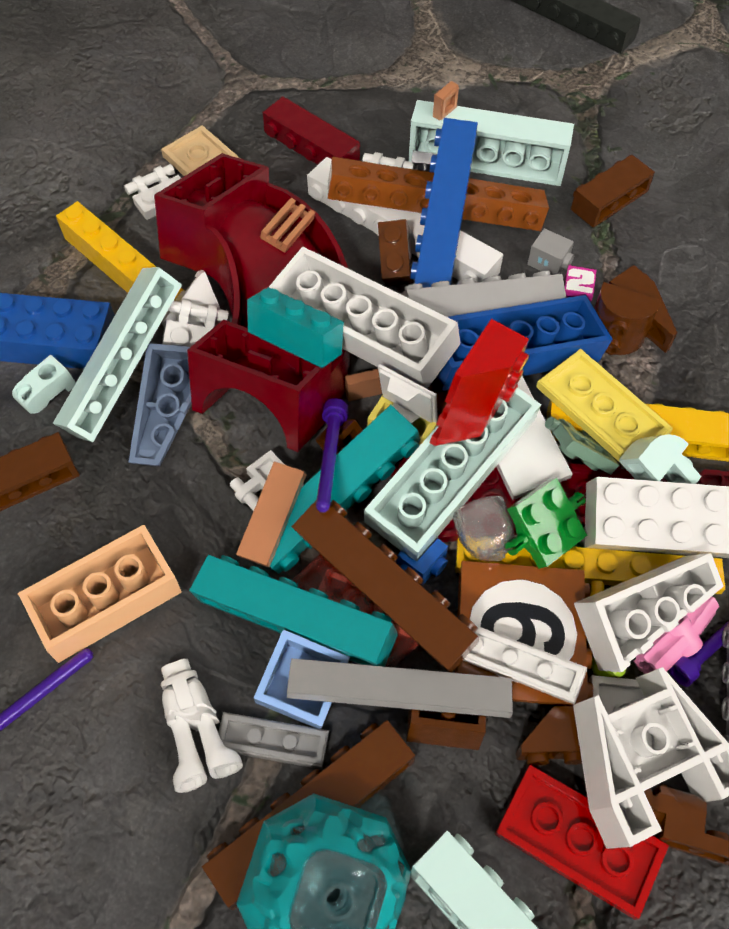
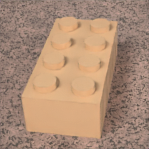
[18,525,182,663]

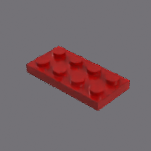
[494,765,669,920]

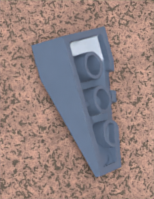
[128,343,191,467]

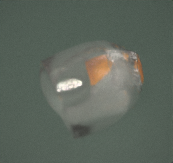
[453,496,514,561]

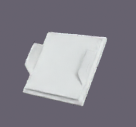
[378,364,438,424]

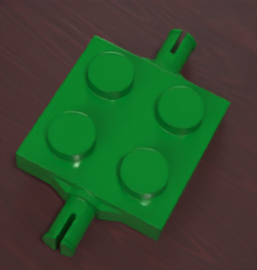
[505,477,587,569]

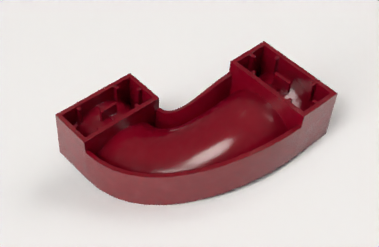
[154,153,352,452]

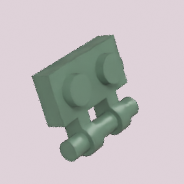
[545,417,619,475]

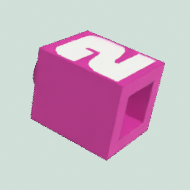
[564,265,597,302]

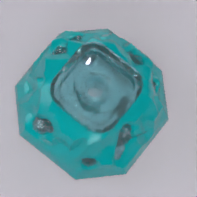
[236,793,411,929]

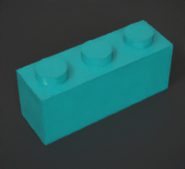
[247,287,344,368]

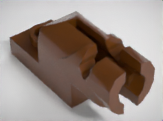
[644,784,729,866]

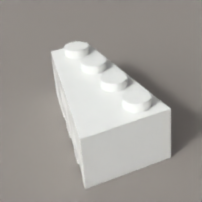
[574,553,724,672]

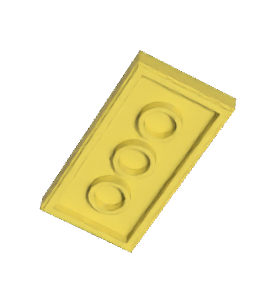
[536,349,673,462]

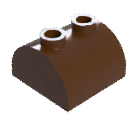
[594,282,662,355]

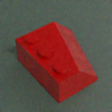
[429,318,529,446]

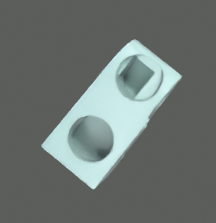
[12,355,76,414]

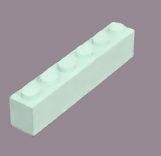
[53,267,182,442]

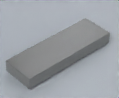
[218,712,329,770]

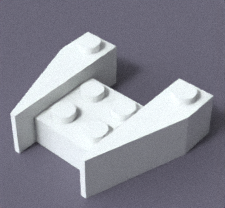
[573,667,729,849]

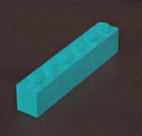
[270,405,420,574]
[189,555,398,667]

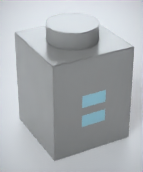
[527,228,574,275]

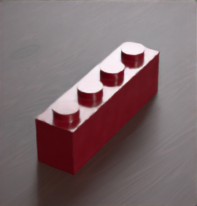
[262,97,360,165]

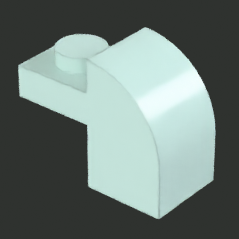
[619,434,701,484]

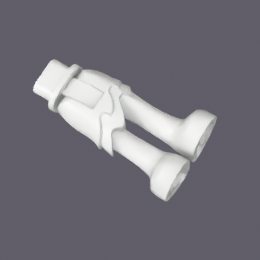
[161,659,243,793]

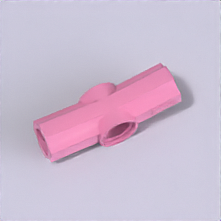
[634,597,719,674]

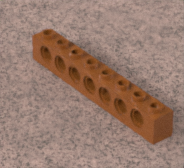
[328,157,549,231]

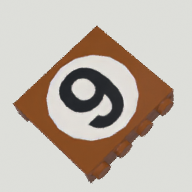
[455,561,593,706]

